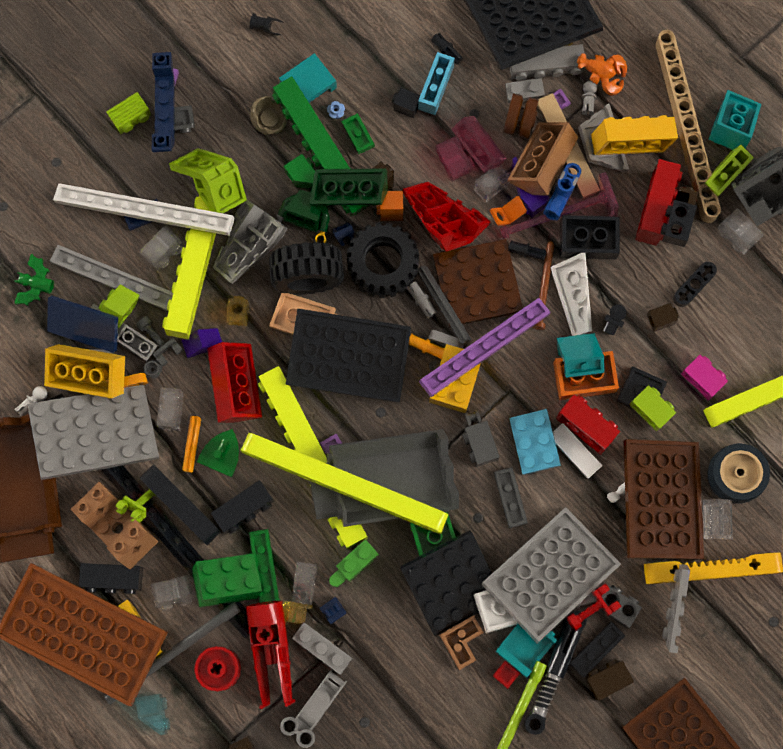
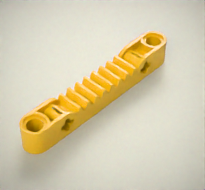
[644,553,783,584]

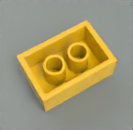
[429,344,481,413]

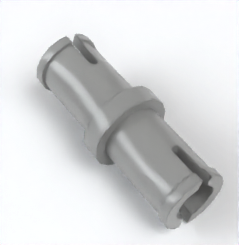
[406,281,437,319]

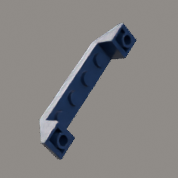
[152,52,175,152]

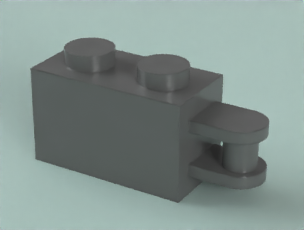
[462,409,500,467]

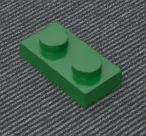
[341,113,375,155]

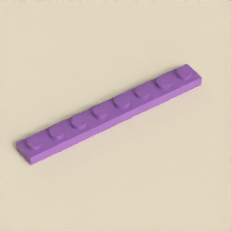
[419,298,551,397]

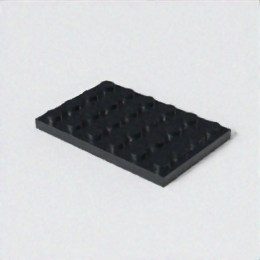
[286,308,411,403]

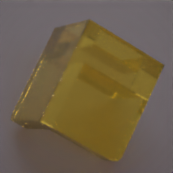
[283,601,312,625]

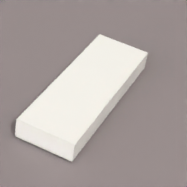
[553,423,603,479]

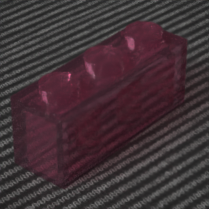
[451,116,507,173]

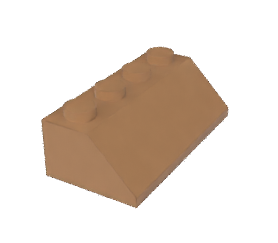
[508,122,578,196]

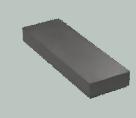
[493,467,528,529]

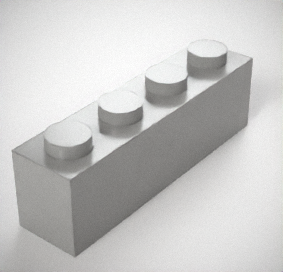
[510,44,585,81]

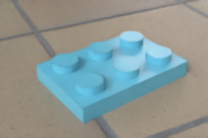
[509,409,561,475]

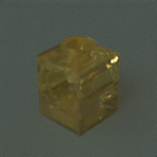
[226,296,249,326]

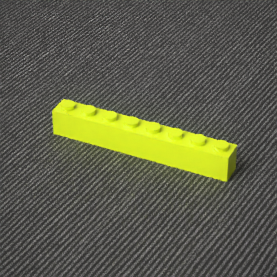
[162,195,216,340]

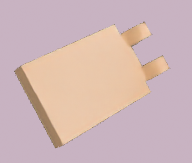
[269,293,343,335]

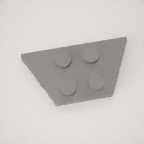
[578,104,629,172]

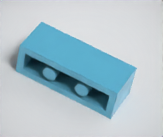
[418,52,455,115]

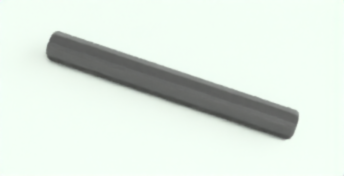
[418,266,471,345]

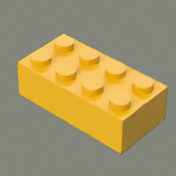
[591,115,678,155]
[44,344,125,399]

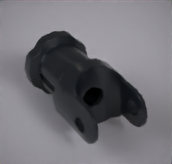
[249,13,284,35]

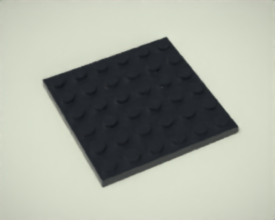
[464,0,603,70]

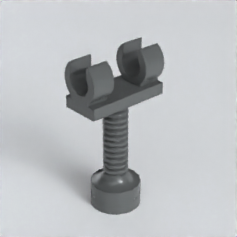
[136,316,183,367]

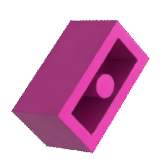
[681,355,728,401]

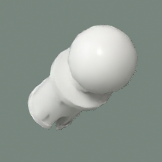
[14,386,48,417]

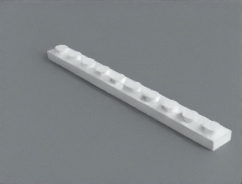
[53,183,235,236]

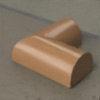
[439,615,484,670]

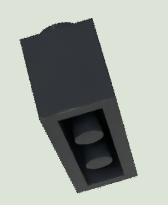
[211,480,274,535]
[79,563,143,594]

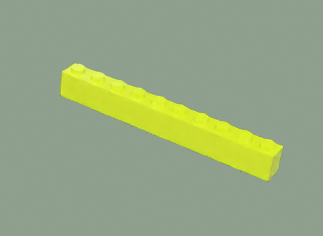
[258,366,368,549]

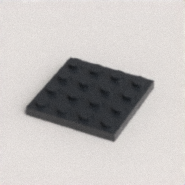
[400,530,492,636]

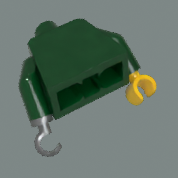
[276,189,330,243]

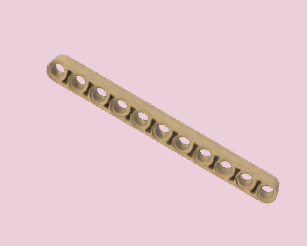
[656,30,721,223]

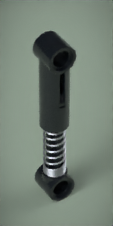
[524,611,587,735]

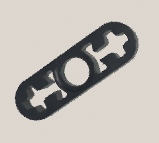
[673,262,717,307]

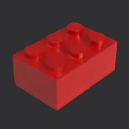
[556,394,620,455]

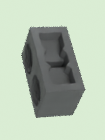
[596,585,642,628]

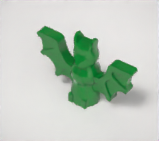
[14,254,54,306]

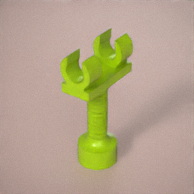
[115,489,156,523]

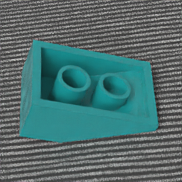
[708,90,762,150]

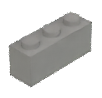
[292,622,353,675]

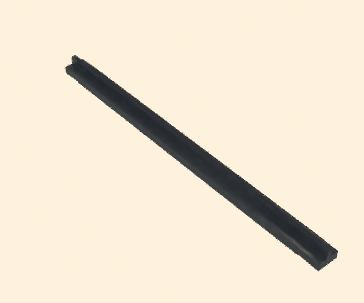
[47,393,258,638]

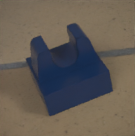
[331,222,354,246]
[320,597,347,624]

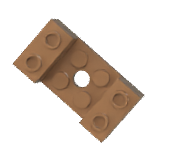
[70,482,159,569]

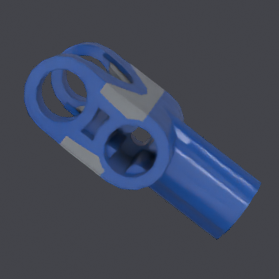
[543,163,581,220]

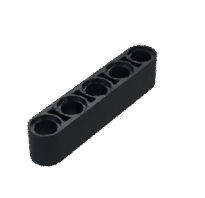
[140,464,221,546]

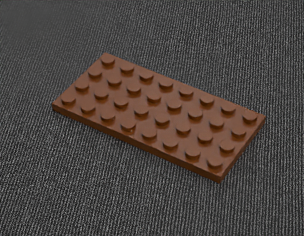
[0,563,168,706]

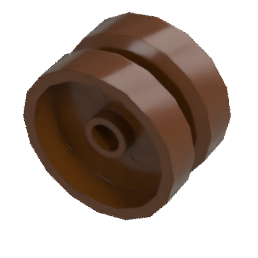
[503,93,539,139]

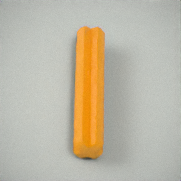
[182,416,201,473]

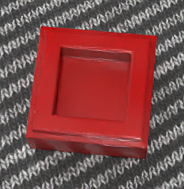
[492,661,520,689]

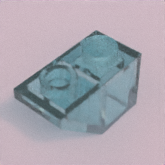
[135,694,170,735]

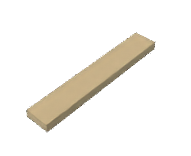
[538,93,600,199]

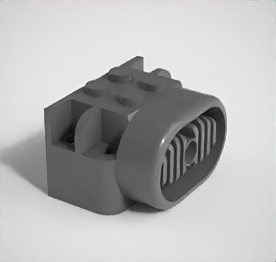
[731,146,783,226]

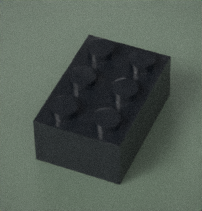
[560,215,620,260]

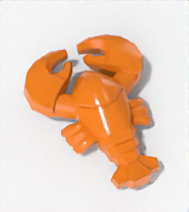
[577,53,627,96]

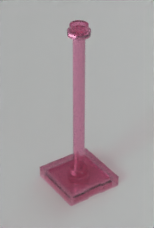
[499,172,619,239]

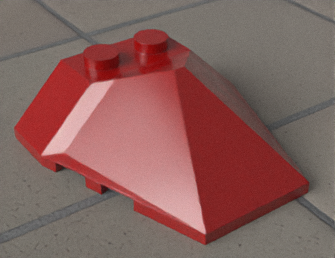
[402,182,491,252]

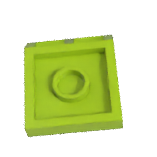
[169,148,247,213]

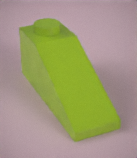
[705,145,754,196]

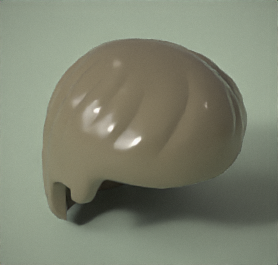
[250,96,287,135]

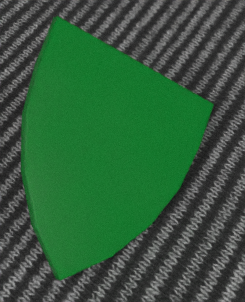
[197,429,239,477]

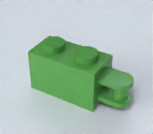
[329,539,379,587]

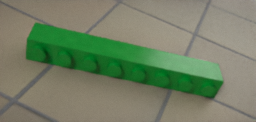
[272,76,371,217]

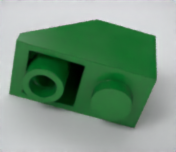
[284,154,315,189]

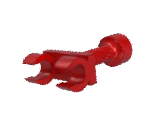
[566,584,622,631]

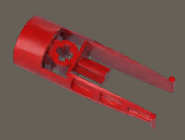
[246,601,295,709]

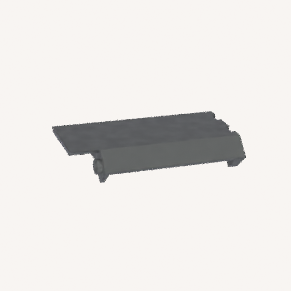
[310,429,459,527]

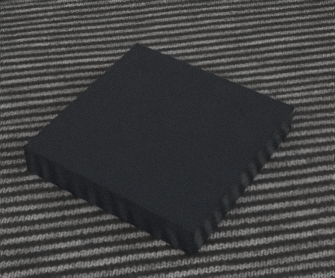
[616,366,667,409]

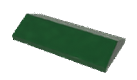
[310,168,388,205]

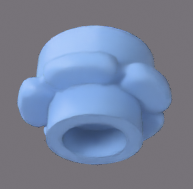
[327,101,345,119]

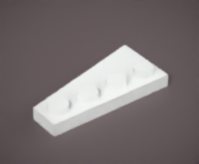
[550,253,592,336]

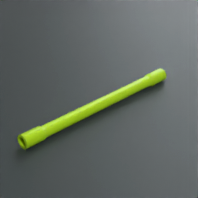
[497,661,547,749]

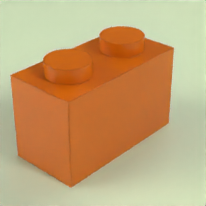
[376,191,403,221]

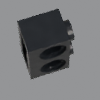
[660,200,697,247]

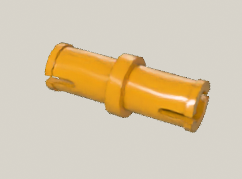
[409,333,445,359]

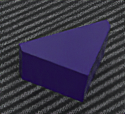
[182,328,222,358]

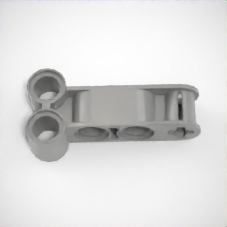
[280,669,347,748]

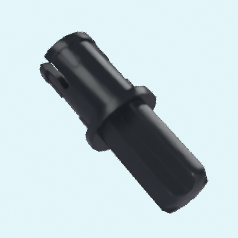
[431,33,463,64]
[508,240,546,260]

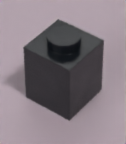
[392,88,420,118]

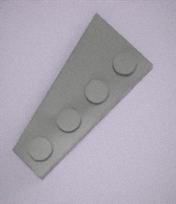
[662,564,690,653]

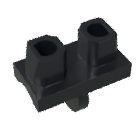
[603,304,626,336]

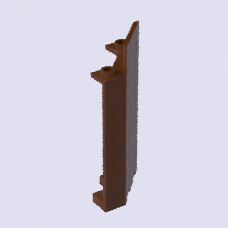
[0,413,62,563]

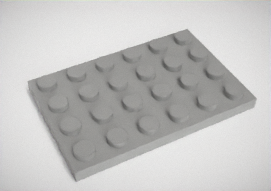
[27,385,159,480]
[482,507,621,644]

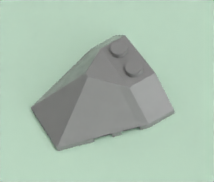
[213,200,288,284]

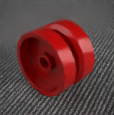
[194,646,242,691]

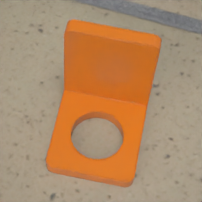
[490,196,527,226]

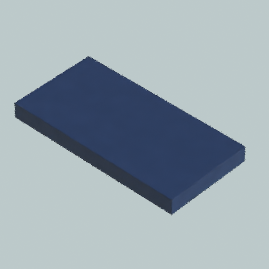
[47,295,118,353]

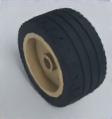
[707,443,770,504]

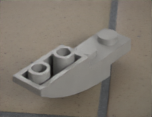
[91,304,158,361]

